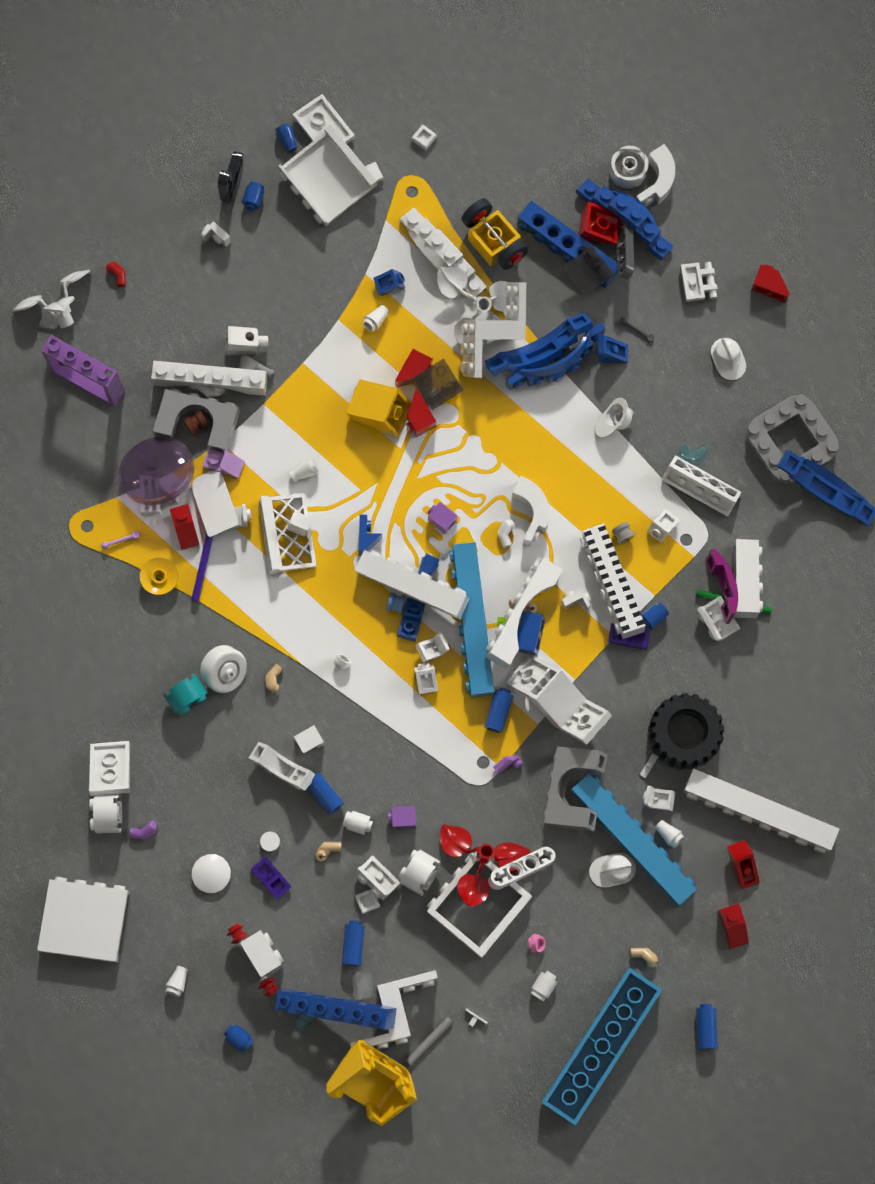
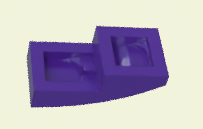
[608,623,650,650]
[250,856,292,899]

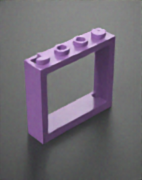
[41,335,125,408]

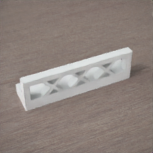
[661,455,741,517]

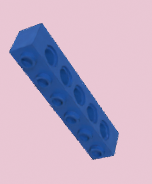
[517,200,617,288]
[275,989,397,1030]

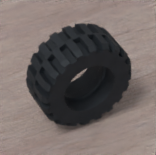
[648,693,724,770]

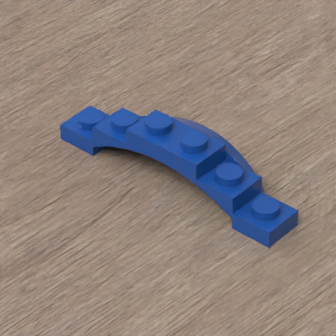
[576,178,674,261]
[484,312,594,377]
[506,322,605,391]
[777,450,875,526]

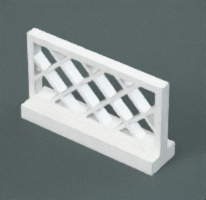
[258,493,317,574]

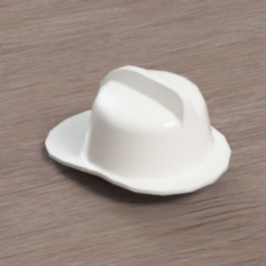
[711,338,746,380]
[595,398,634,438]
[589,853,636,888]

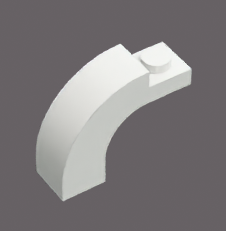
[636,144,675,207]
[512,476,549,546]
[249,742,315,791]

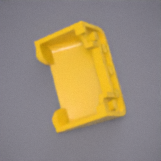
[326,1040,417,1126]

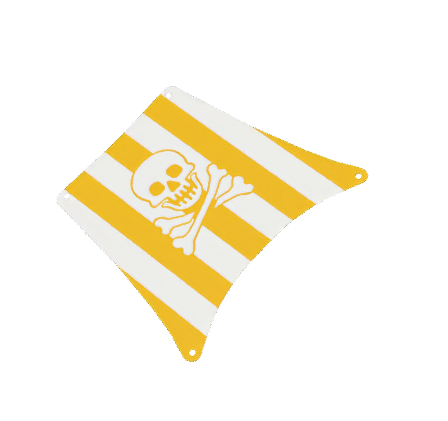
[69,175,708,785]

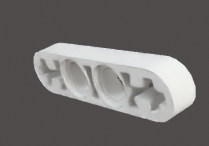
[488,847,555,890]

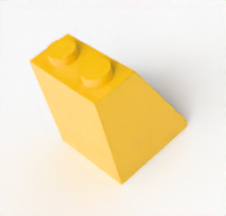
[346,379,411,438]

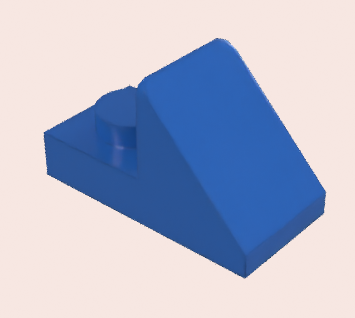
[598,335,628,363]
[359,514,382,556]

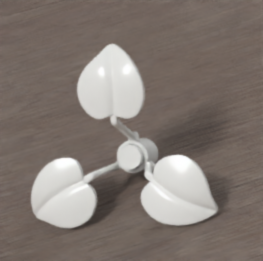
[437,266,507,345]
[12,270,91,328]

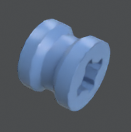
[386,592,406,615]

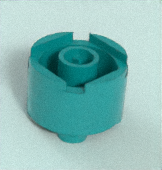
[163,674,208,716]

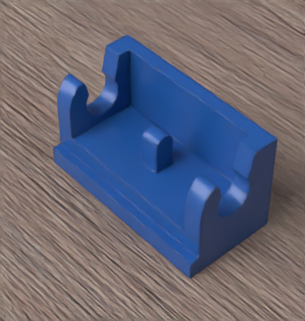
[517,611,546,656]

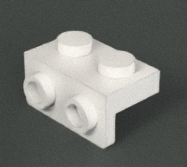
[698,596,741,641]
[356,855,400,901]

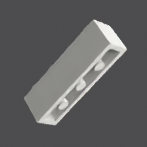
[733,539,763,619]

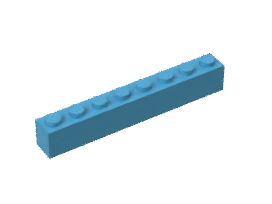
[449,542,494,698]
[571,774,697,907]

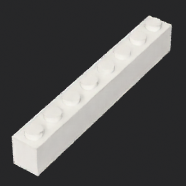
[683,768,839,854]

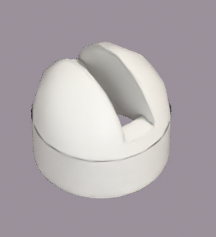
[334,654,351,671]

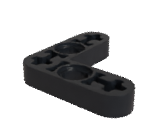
[218,151,244,203]

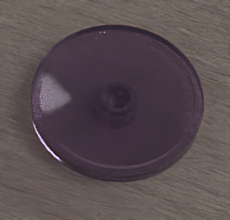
[119,437,194,505]

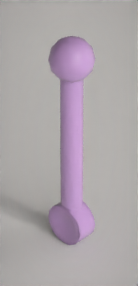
[101,531,140,549]

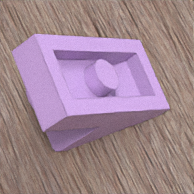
[202,449,245,479]

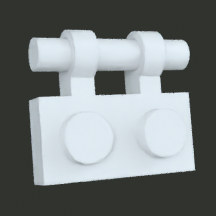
[680,262,718,302]

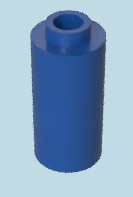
[484,688,514,733]
[307,773,344,815]
[342,921,365,966]
[696,1004,718,1049]

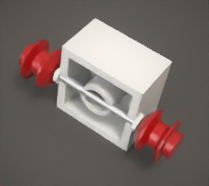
[227,923,284,998]

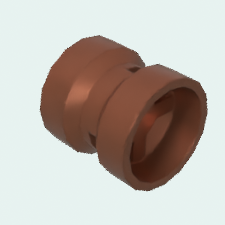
[183,410,209,436]

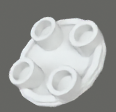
[192,854,231,893]

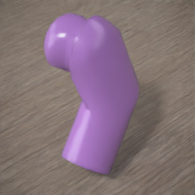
[493,755,523,774]
[129,821,157,840]

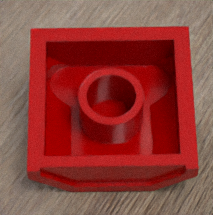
[579,202,620,246]

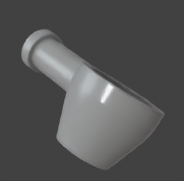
[239,354,274,379]

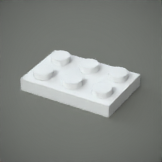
[293,94,355,144]
[89,741,130,796]

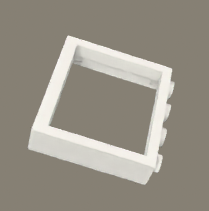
[426,852,532,958]

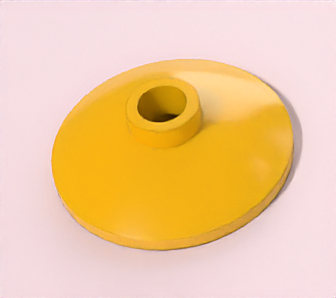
[140,557,178,595]

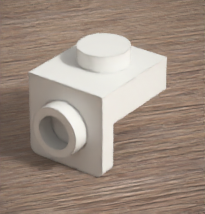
[561,589,592,611]
[415,633,449,663]
[643,786,676,811]

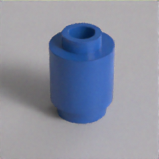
[241,182,264,211]
[641,603,669,630]
[223,1024,254,1053]

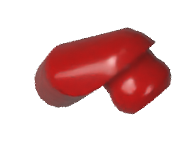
[106,262,126,287]

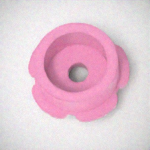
[528,934,546,953]

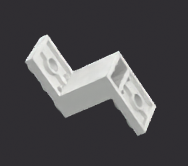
[460,282,526,378]
[505,654,612,745]
[350,970,438,1050]

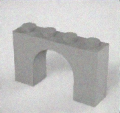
[153,388,240,453]
[544,747,607,831]

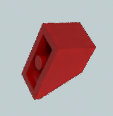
[751,264,790,303]
[395,349,434,388]
[406,390,436,437]
[170,504,200,550]
[727,840,760,889]
[718,903,749,949]

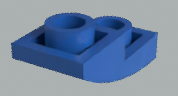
[397,597,425,642]

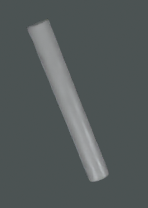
[406,1017,453,1065]

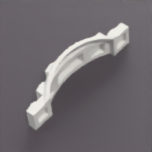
[400,207,487,301]

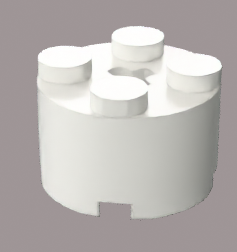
[610,146,648,189]
[89,794,122,834]
[399,850,441,896]

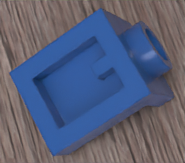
[373,269,405,296]

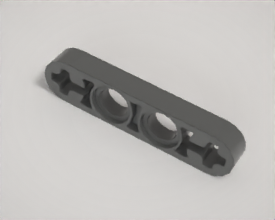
[617,219,634,279]

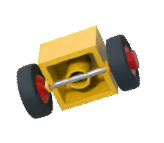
[461,198,528,270]

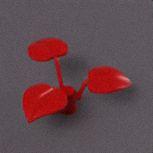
[440,824,531,907]

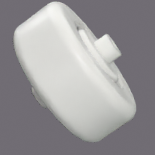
[200,645,247,693]

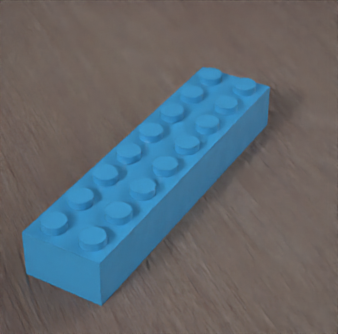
[541,968,662,1126]

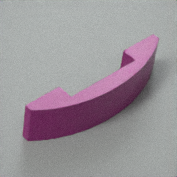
[705,549,738,624]

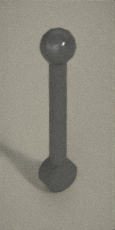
[620,317,654,342]

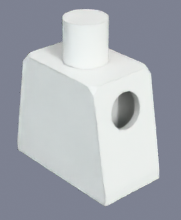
[224,326,268,356]

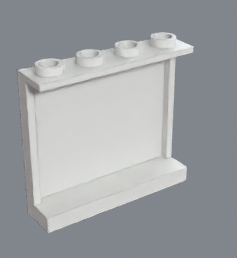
[278,124,377,226]
[37,877,130,963]

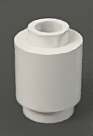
[343,811,373,835]
[530,971,558,1002]

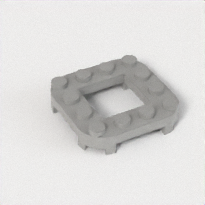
[746,394,839,485]

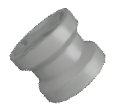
[612,522,635,545]

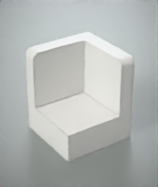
[287,511,314,537]
[294,725,324,753]

